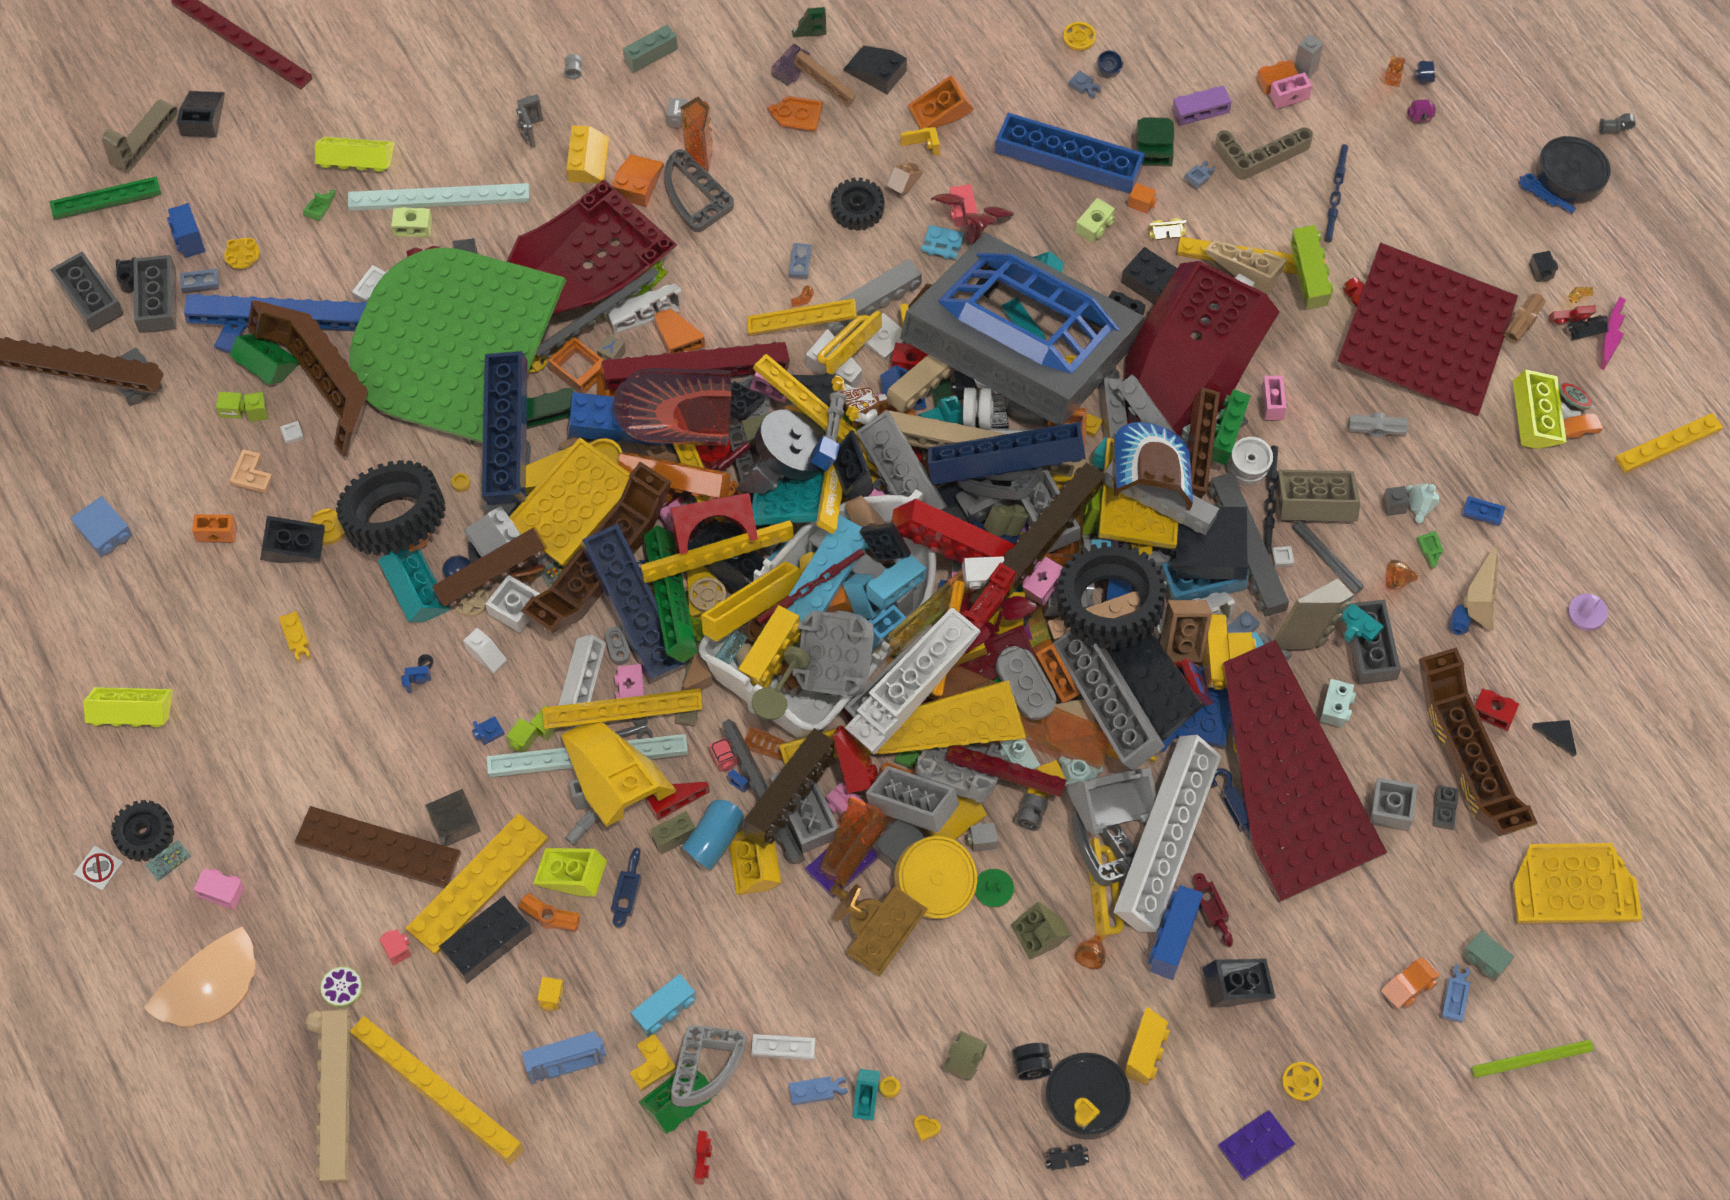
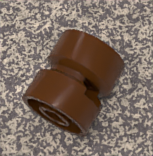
[738,616,768,646]

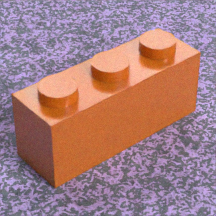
[1032,638,1080,703]

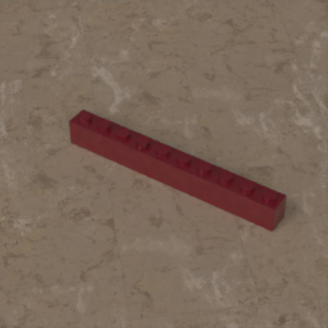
[600,342,790,390]

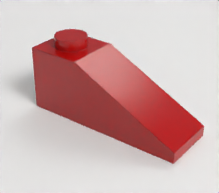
[645,781,710,821]

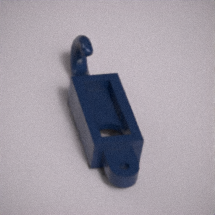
[1211,768,1251,841]
[611,848,642,928]

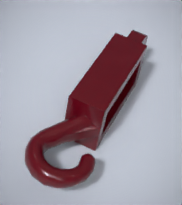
[1193,873,1233,947]

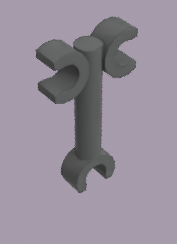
[616,716,653,739]

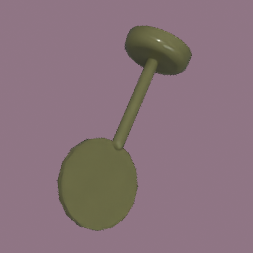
[751,646,811,720]

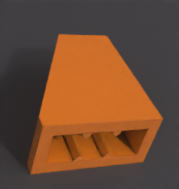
[654,308,705,354]

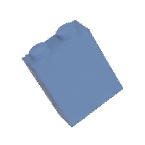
[70,496,132,557]

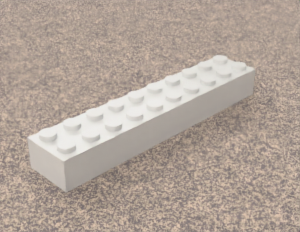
[1114,735,1221,932]

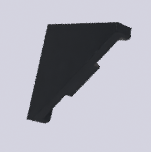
[1532,720,1577,756]

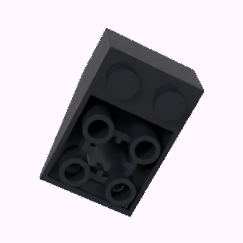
[177,91,225,137]

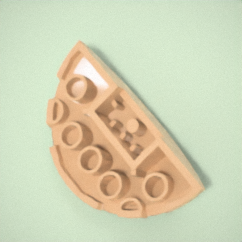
[144,927,256,1027]

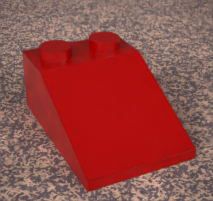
[833,725,878,793]

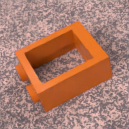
[548,337,603,394]

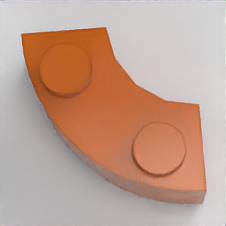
[1381,957,1440,1009]

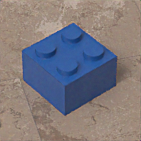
[167,203,206,258]

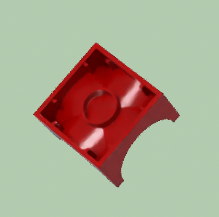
[669,493,758,554]

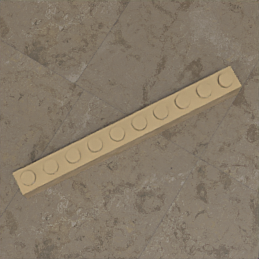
[890,411,1075,477]

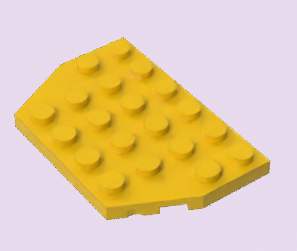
[1513,843,1642,924]

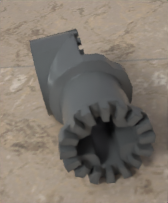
[1599,113,1636,134]

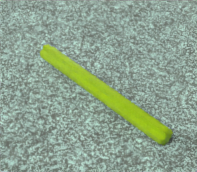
[1472,1040,1594,1078]

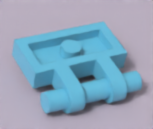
[921,225,964,259]

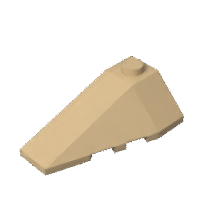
[1205,240,1287,295]
[1464,548,1498,630]

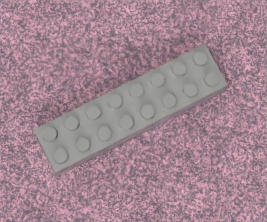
[1053,630,1165,770]

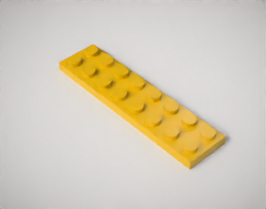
[405,813,549,956]

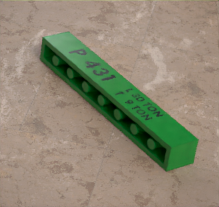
[644,525,697,663]

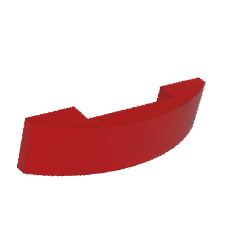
[962,562,1017,629]

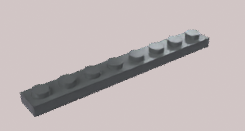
[535,268,659,358]
[722,719,805,864]

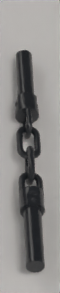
[1264,445,1278,555]

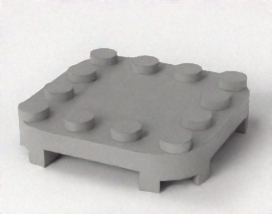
[793,611,874,696]
[915,743,1006,803]

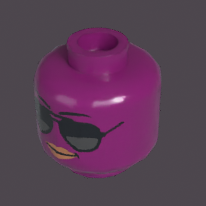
[1407,99,1435,123]

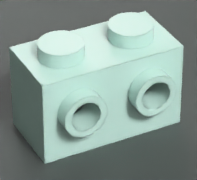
[1320,679,1356,728]

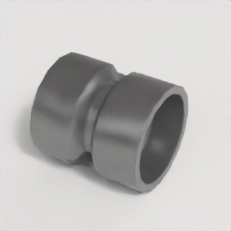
[1015,793,1048,831]

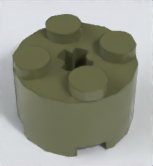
[943,1031,987,1081]

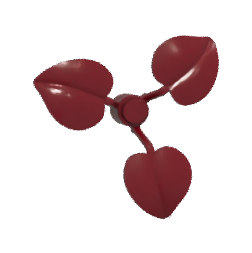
[931,193,1014,243]
[959,592,1037,654]

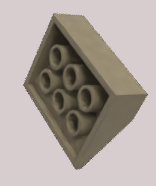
[1278,470,1360,522]
[1273,578,1354,649]

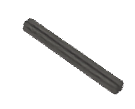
[1293,521,1364,593]

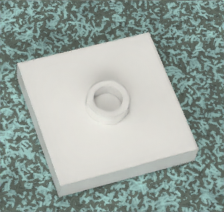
[859,313,905,361]

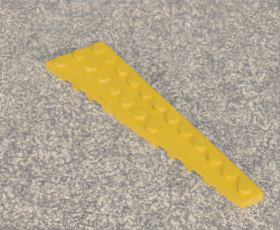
[779,680,1026,764]

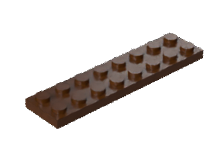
[295,806,461,889]

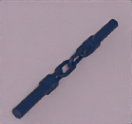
[1325,144,1348,243]

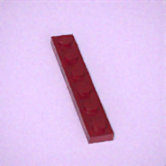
[945,745,1067,797]

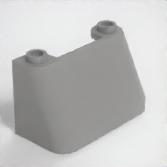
[1066,767,1156,834]

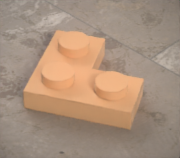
[229,449,273,493]

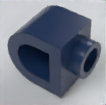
[1415,61,1435,83]

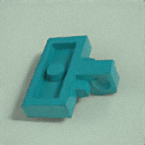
[1341,603,1384,643]

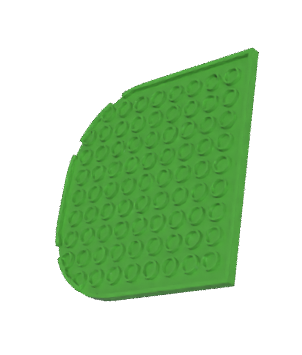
[349,248,566,443]

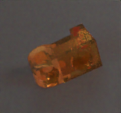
[1384,55,1406,87]

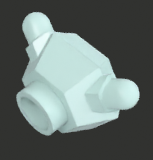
[1406,483,1439,523]
[1059,756,1103,784]

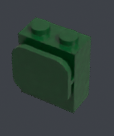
[1136,117,1174,166]

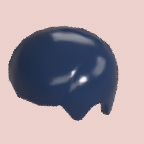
[1096,50,1124,77]
[442,555,471,578]

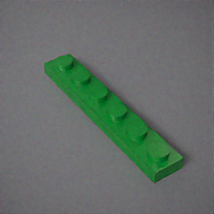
[49,176,162,220]

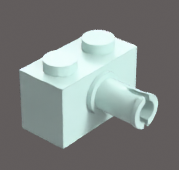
[999,739,1040,769]

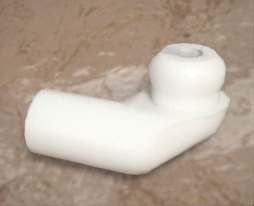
[1561,401,1581,419]

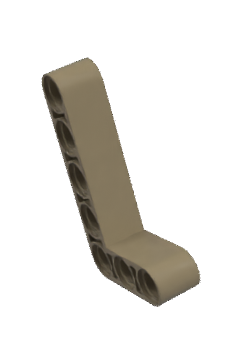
[102,99,177,172]
[1215,127,1313,180]

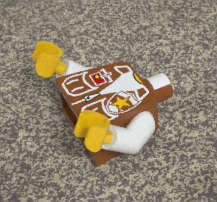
[832,376,888,428]

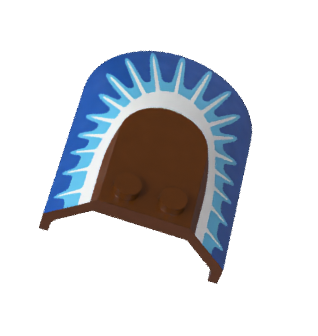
[1113,422,1193,511]

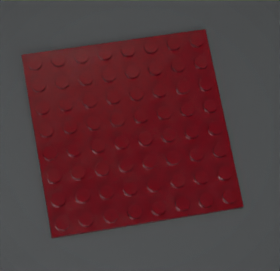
[1337,242,1518,416]

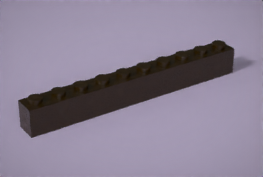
[968,462,1105,622]

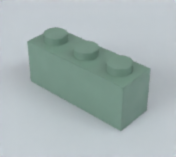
[622,25,678,73]

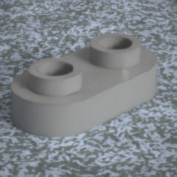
[605,627,630,664]

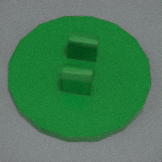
[974,869,1014,907]

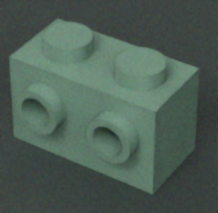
[1462,930,1514,981]

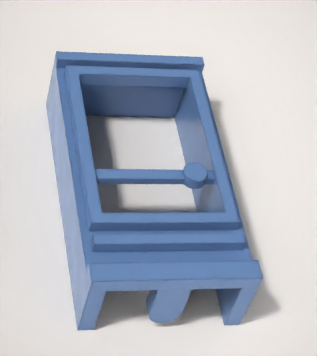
[522,1031,606,1085]

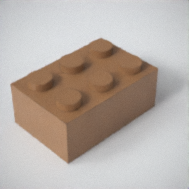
[1160,600,1212,662]

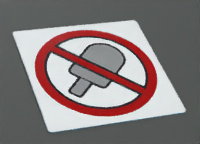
[74,846,123,890]

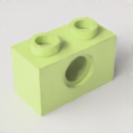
[1075,198,1115,243]
[391,207,432,237]

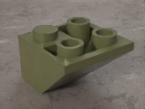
[1011,902,1071,959]

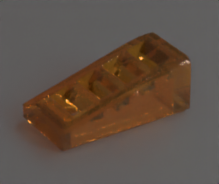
[745,727,787,761]

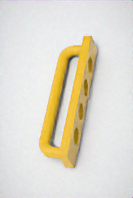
[817,311,882,375]
[1089,838,1124,940]

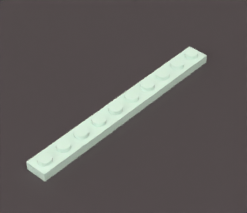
[348,183,530,211]
[487,734,688,777]

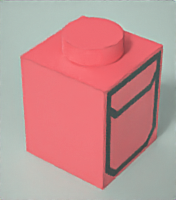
[709,737,738,772]

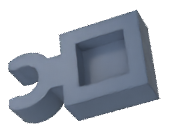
[1068,70,1101,99]
[1184,161,1216,189]

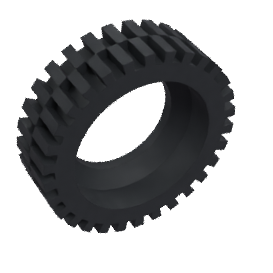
[336,460,446,556]
[1057,542,1166,649]

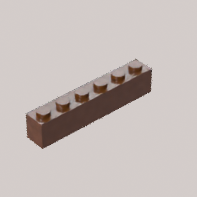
[1187,387,1220,499]
[432,527,548,607]

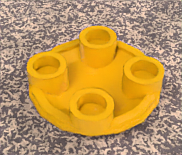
[224,237,260,269]

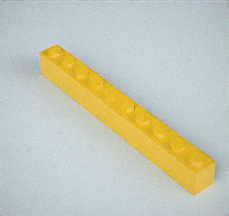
[350,1016,524,1166]

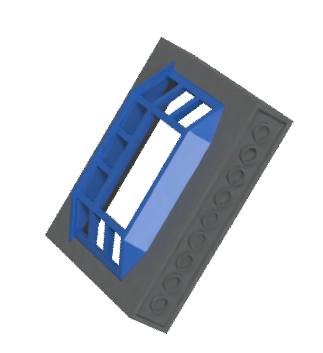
[900,232,1144,425]

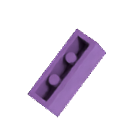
[1172,86,1232,126]

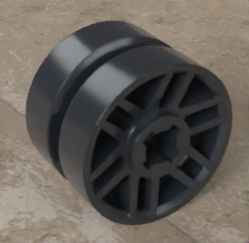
[1011,1042,1053,1081]

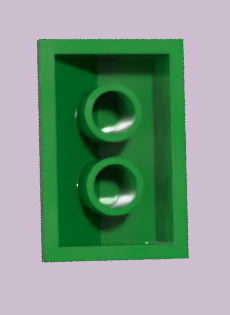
[229,334,299,385]
[639,1063,717,1134]

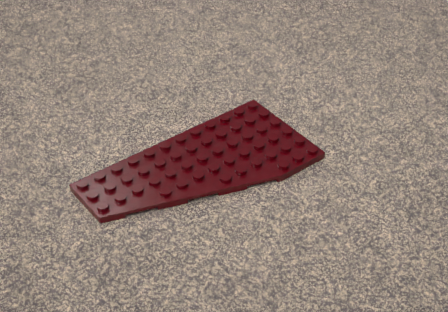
[1222,640,1387,903]

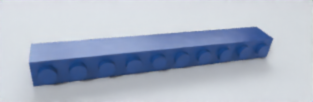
[184,294,367,331]

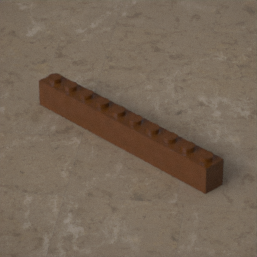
[0,337,164,394]

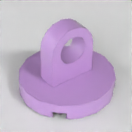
[1568,594,1608,631]

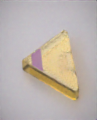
[1024,606,1050,645]

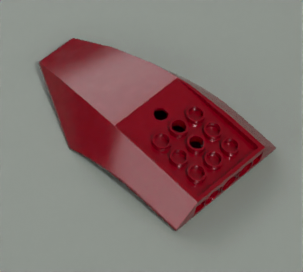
[506,179,677,317]
[1125,261,1280,436]

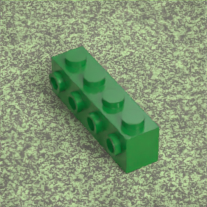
[1211,389,1251,465]

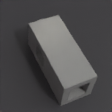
[1294,34,1324,79]

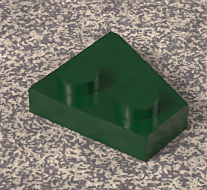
[792,7,826,38]

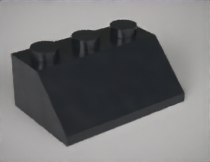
[833,430,874,499]

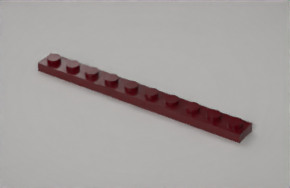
[171,0,313,90]

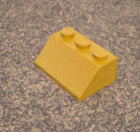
[566,125,609,183]
[918,796,987,840]
[729,830,782,895]
[1125,1007,1170,1085]

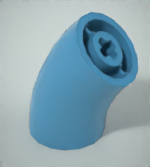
[682,800,744,871]

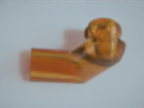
[791,285,814,307]

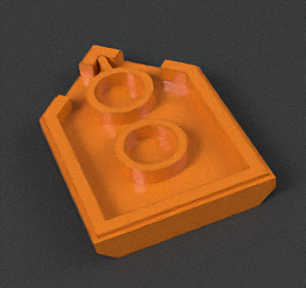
[767,96,823,132]

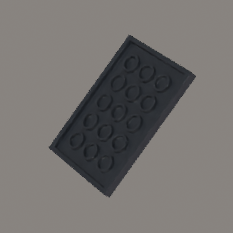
[1106,633,1205,742]

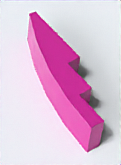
[1601,297,1626,370]

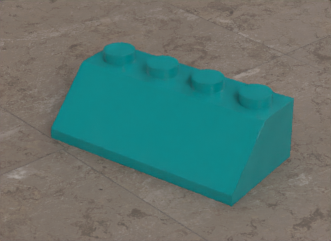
[378,548,451,623]

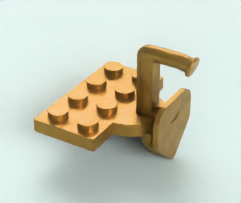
[830,883,928,976]

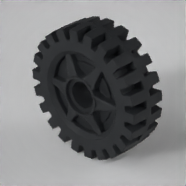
[831,177,885,231]
[111,800,174,862]

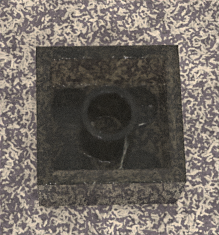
[425,789,481,846]

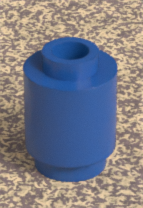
[1449,605,1471,635]

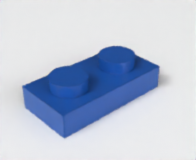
[1462,496,1505,526]

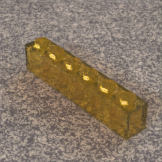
[885,569,973,655]

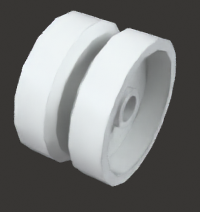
[963,388,994,429]
[1227,437,1273,486]

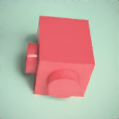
[379,929,411,966]

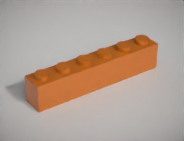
[618,452,731,500]

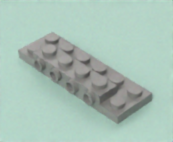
[856,410,947,511]

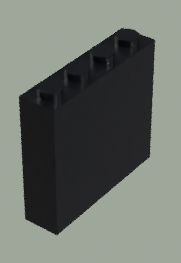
[1172,506,1248,580]

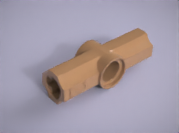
[1504,293,1546,343]

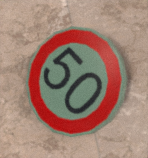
[1559,382,1593,409]

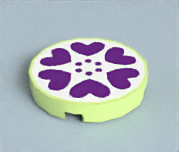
[320,967,363,1008]

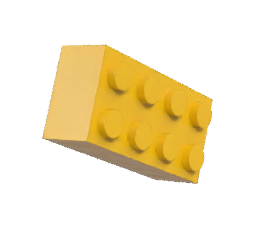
[738,605,802,688]

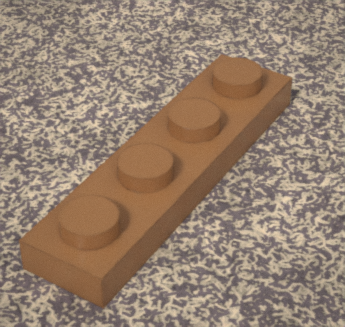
[793,51,856,107]

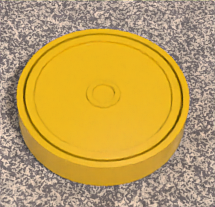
[894,836,977,919]

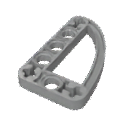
[671,1025,746,1106]

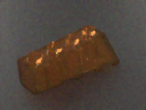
[820,796,889,887]

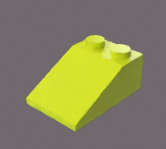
[533,848,607,897]

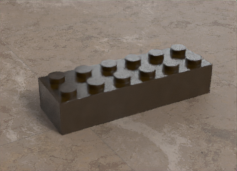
[744,728,835,849]

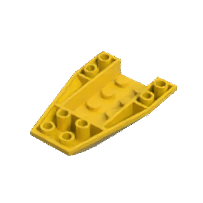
[561,722,676,827]

